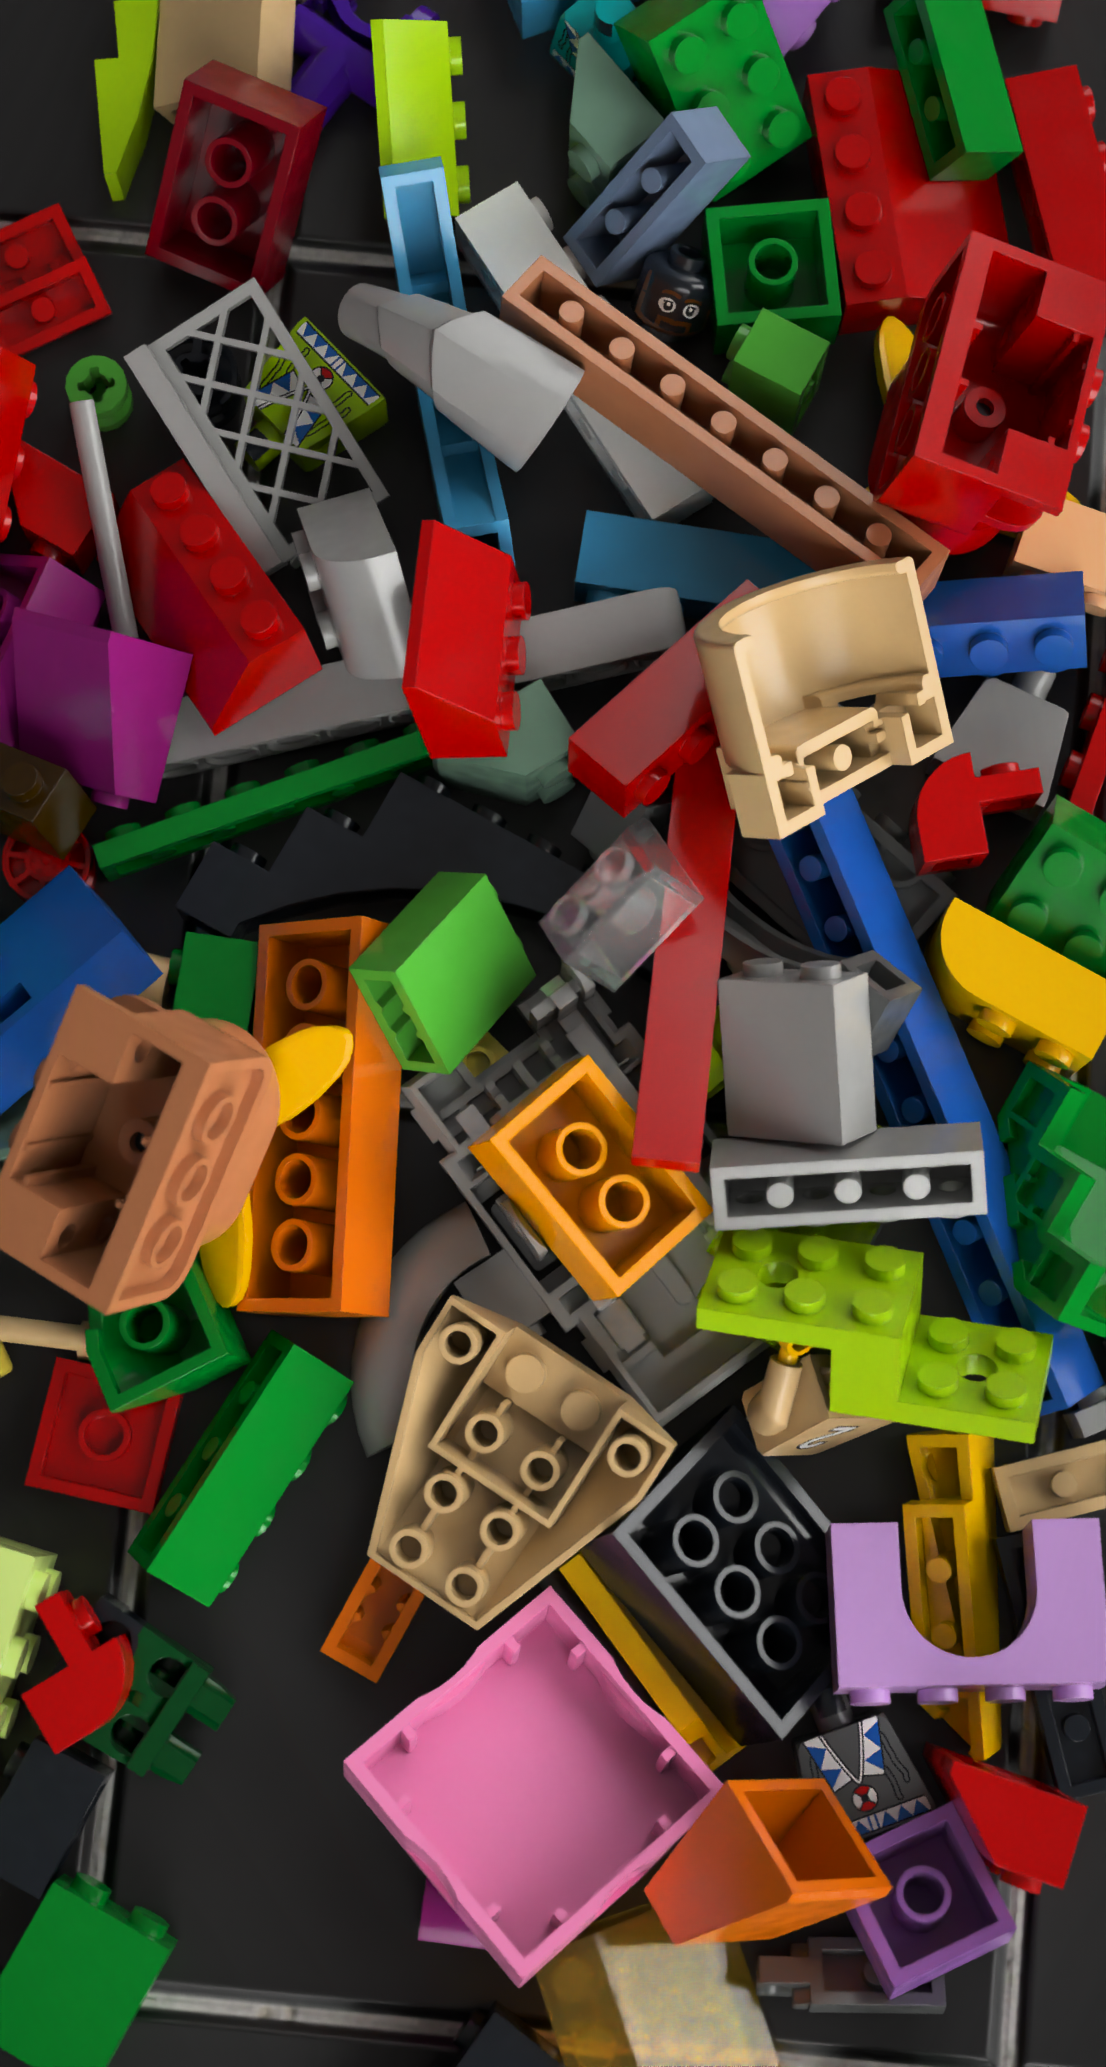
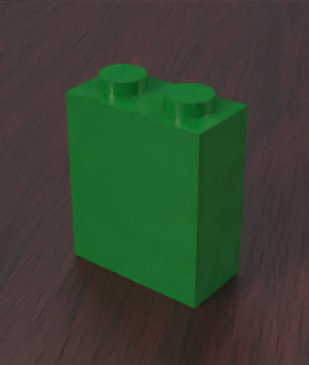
[0,1872,178,2067]

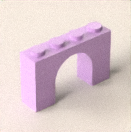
[825,1518,1106,1706]

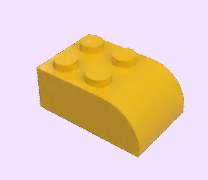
[924,897,1106,1078]

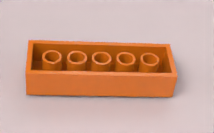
[237,915,402,1317]

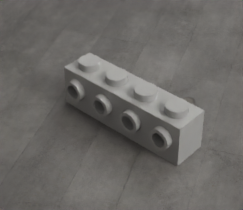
[709,1122,988,1231]

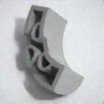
[351,1201,491,1458]

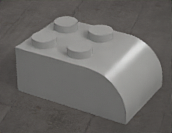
[291,488,412,680]

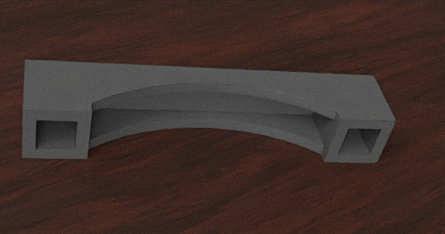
[571,787,923,1056]

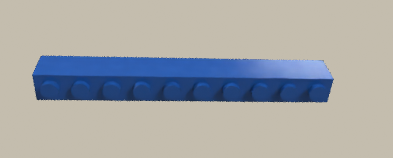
[768,788,1105,1417]

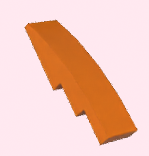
[320,1558,426,1684]

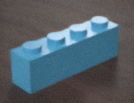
[574,510,816,620]

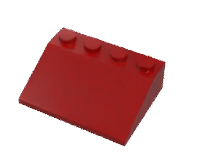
[801,67,1009,335]

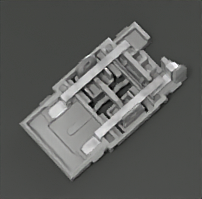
[401,954,786,1427]

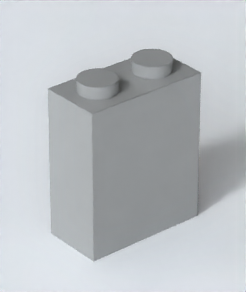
[717,958,877,1146]

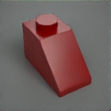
[11,440,120,575]

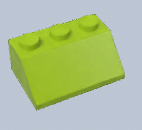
[370,19,471,221]

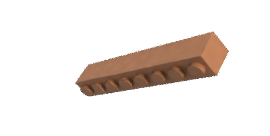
[499,255,950,601]

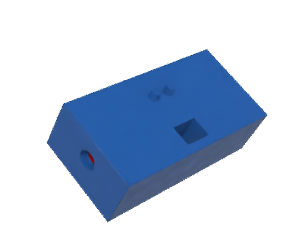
[0,865,163,1115]

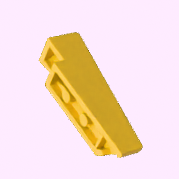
[902,1429,1002,1761]

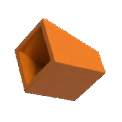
[644,1778,893,1946]

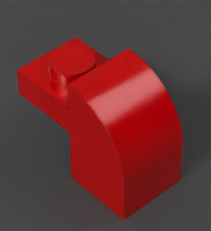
[909,752,1044,876]
[21,1590,134,1755]

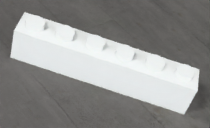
[455,181,713,524]

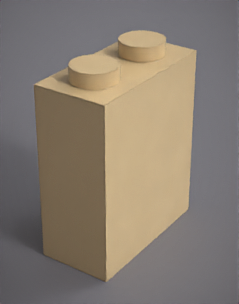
[153,0,296,124]

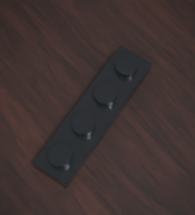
[992,1531,1106,1799]

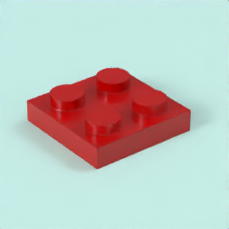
[24,1356,185,1514]

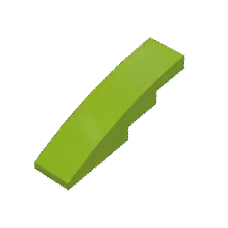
[94,0,160,201]

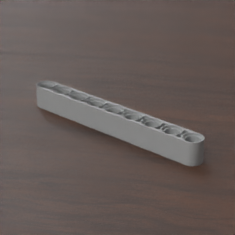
[162,587,687,779]

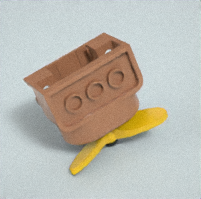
[0,985,354,1315]

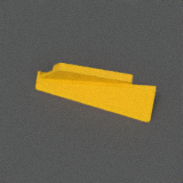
[558,1551,745,1772]

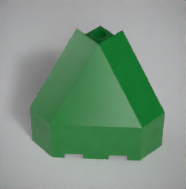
[997,1061,1106,1338]

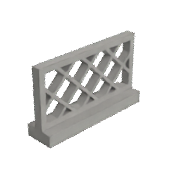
[123,277,391,576]

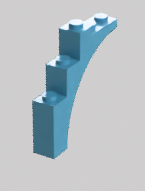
[378,156,516,568]

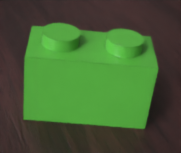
[722,308,830,436]

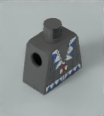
[791,1683,936,1839]

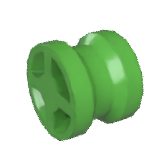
[65,355,134,432]

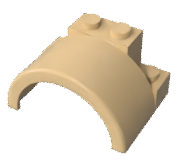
[694,556,954,839]

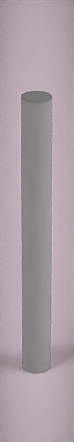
[69,399,139,639]

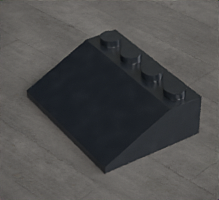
[579,1404,832,1747]

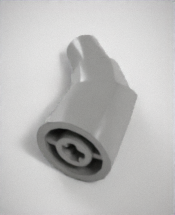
[338,283,585,472]

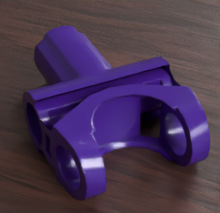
[291,0,440,131]

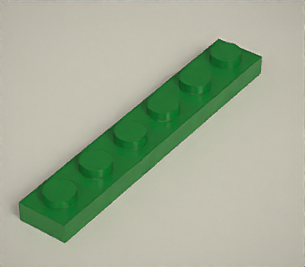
[92,722,433,882]

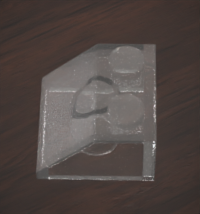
[539,818,704,993]

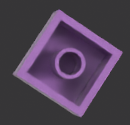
[846,1801,1017,2001]

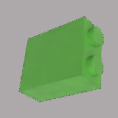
[348,872,536,1075]

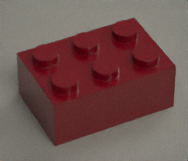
[145,59,327,300]

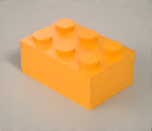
[468,1054,713,1301]

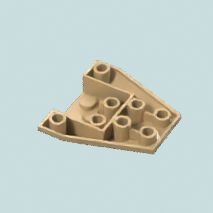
[367,1295,678,1631]

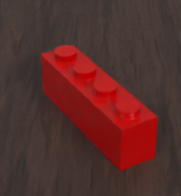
[1004,64,1106,282]
[568,579,759,818]

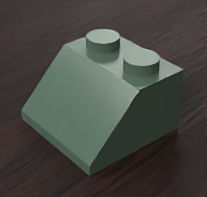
[567,33,665,209]
[432,678,576,806]

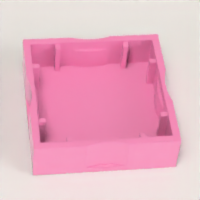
[343,1586,723,1989]

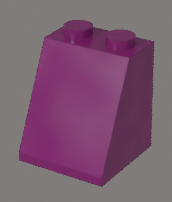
[12,607,193,810]

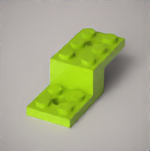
[696,1228,1054,1444]

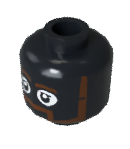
[631,244,712,343]

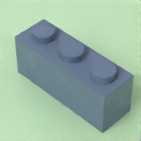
[563,106,751,287]

